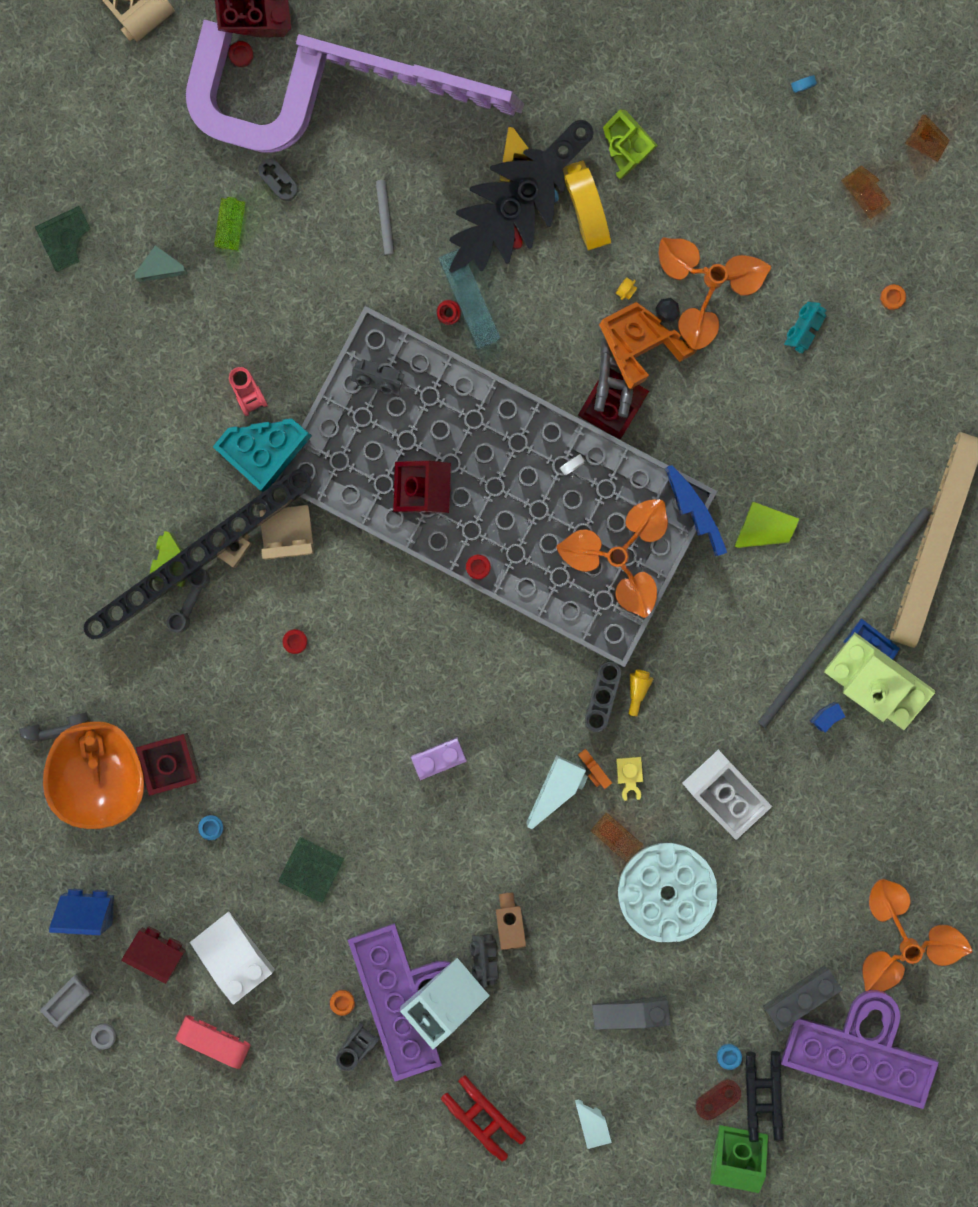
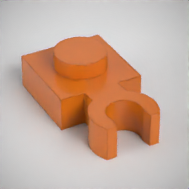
[578,749,612,789]

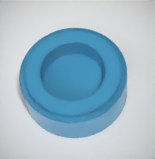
[791,75,817,93]
[717,1044,742,1070]

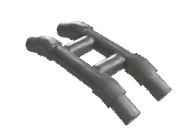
[594,337,636,417]

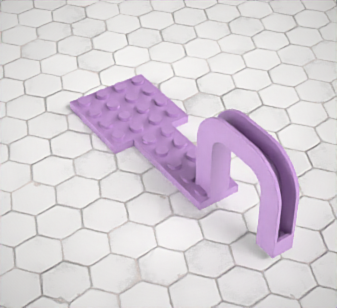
[186,20,524,153]

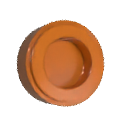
[880,284,906,310]
[330,990,355,1016]

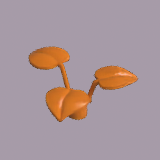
[658,237,771,350]
[556,499,668,618]
[862,879,972,992]

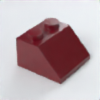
[578,368,649,440]
[393,460,451,513]
[121,926,186,984]

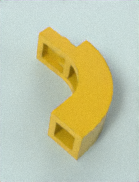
[562,160,611,250]

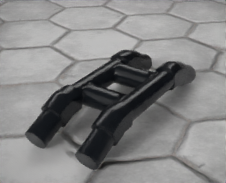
[745,1051,784,1142]

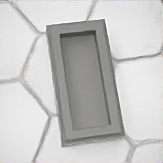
[40,974,93,1028]

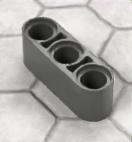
[585,662,621,732]

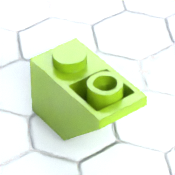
[150,531,186,587]

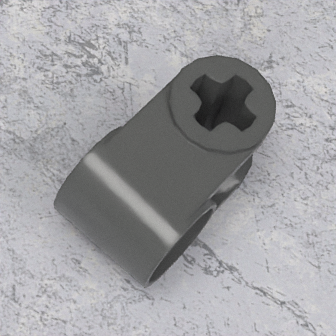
[336,1022,380,1071]

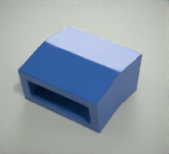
[810,702,845,733]

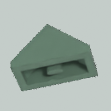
[135,245,187,282]

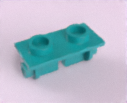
[784,301,827,354]

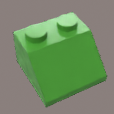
[710,1125,768,1193]

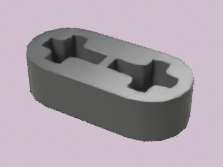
[258,159,298,201]

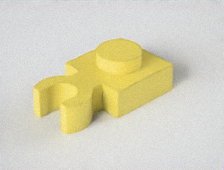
[616,757,643,801]

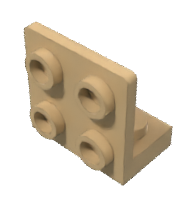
[260,505,314,560]

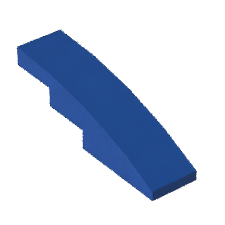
[665,465,728,556]

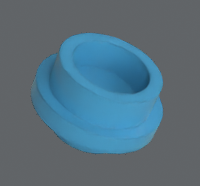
[198,815,223,840]

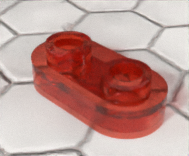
[695,1079,741,1120]

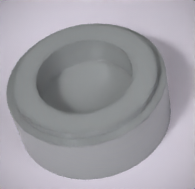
[91,1023,116,1050]

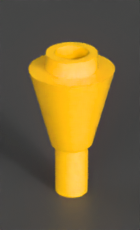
[628,670,654,716]

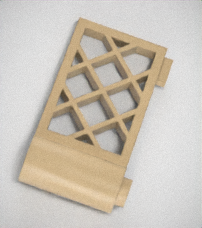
[102,0,175,42]

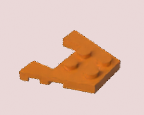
[599,302,697,389]

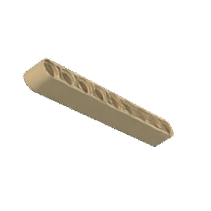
[890,432,978,648]

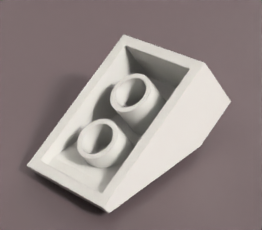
[682,749,772,840]
[190,911,275,1005]

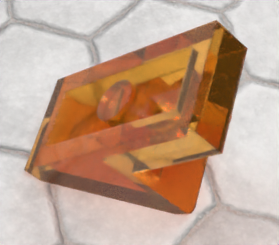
[841,166,891,220]
[590,812,643,863]

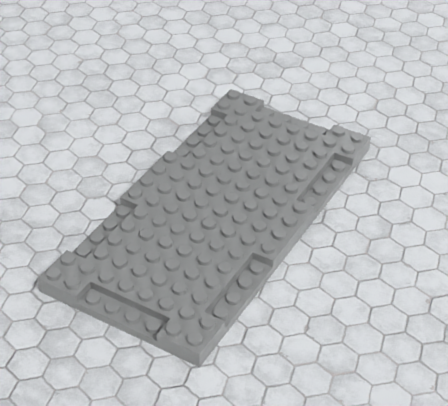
[274,306,717,667]

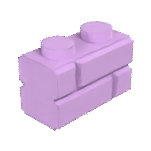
[411,737,467,780]

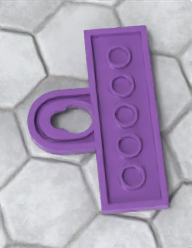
[348,923,451,1081]
[780,990,939,1109]

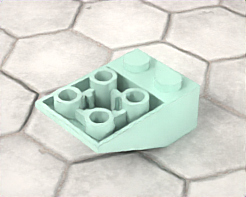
[400,958,490,1049]

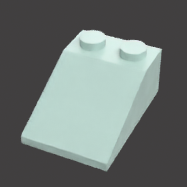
[526,755,588,829]

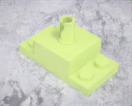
[824,632,935,730]

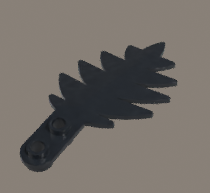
[449,120,593,273]

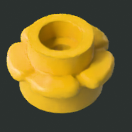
[615,277,637,300]

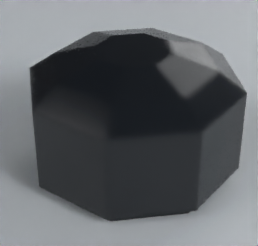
[655,298,680,323]

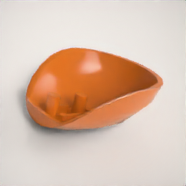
[43,722,144,829]

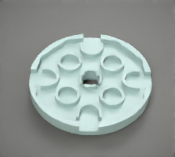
[618,843,717,942]

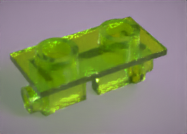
[214,197,246,251]

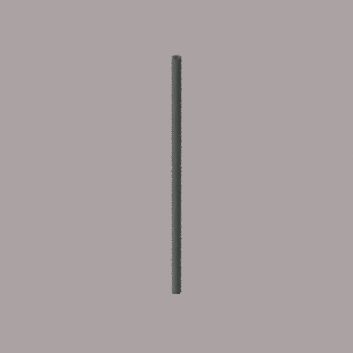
[757,508,931,728]

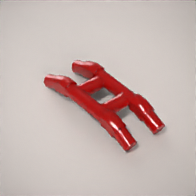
[441,1075,526,1162]

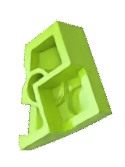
[603,109,658,179]
[734,502,799,548]

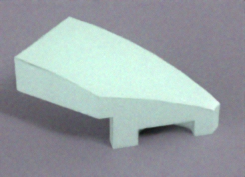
[575,1099,612,1149]

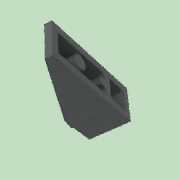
[592,996,671,1029]

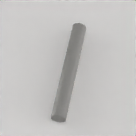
[376,180,394,255]

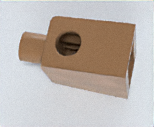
[496,893,526,950]

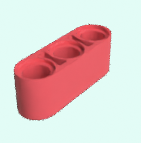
[175,1015,251,1069]

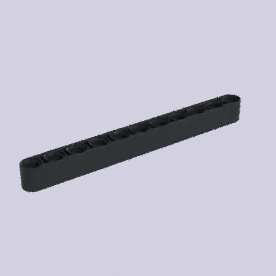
[84,469,312,639]

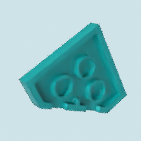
[213,418,312,492]

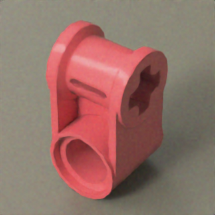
[229,367,268,416]

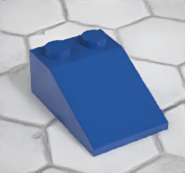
[49,889,114,935]

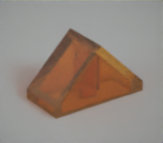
[905,114,950,162]

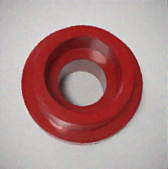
[437,300,461,325]

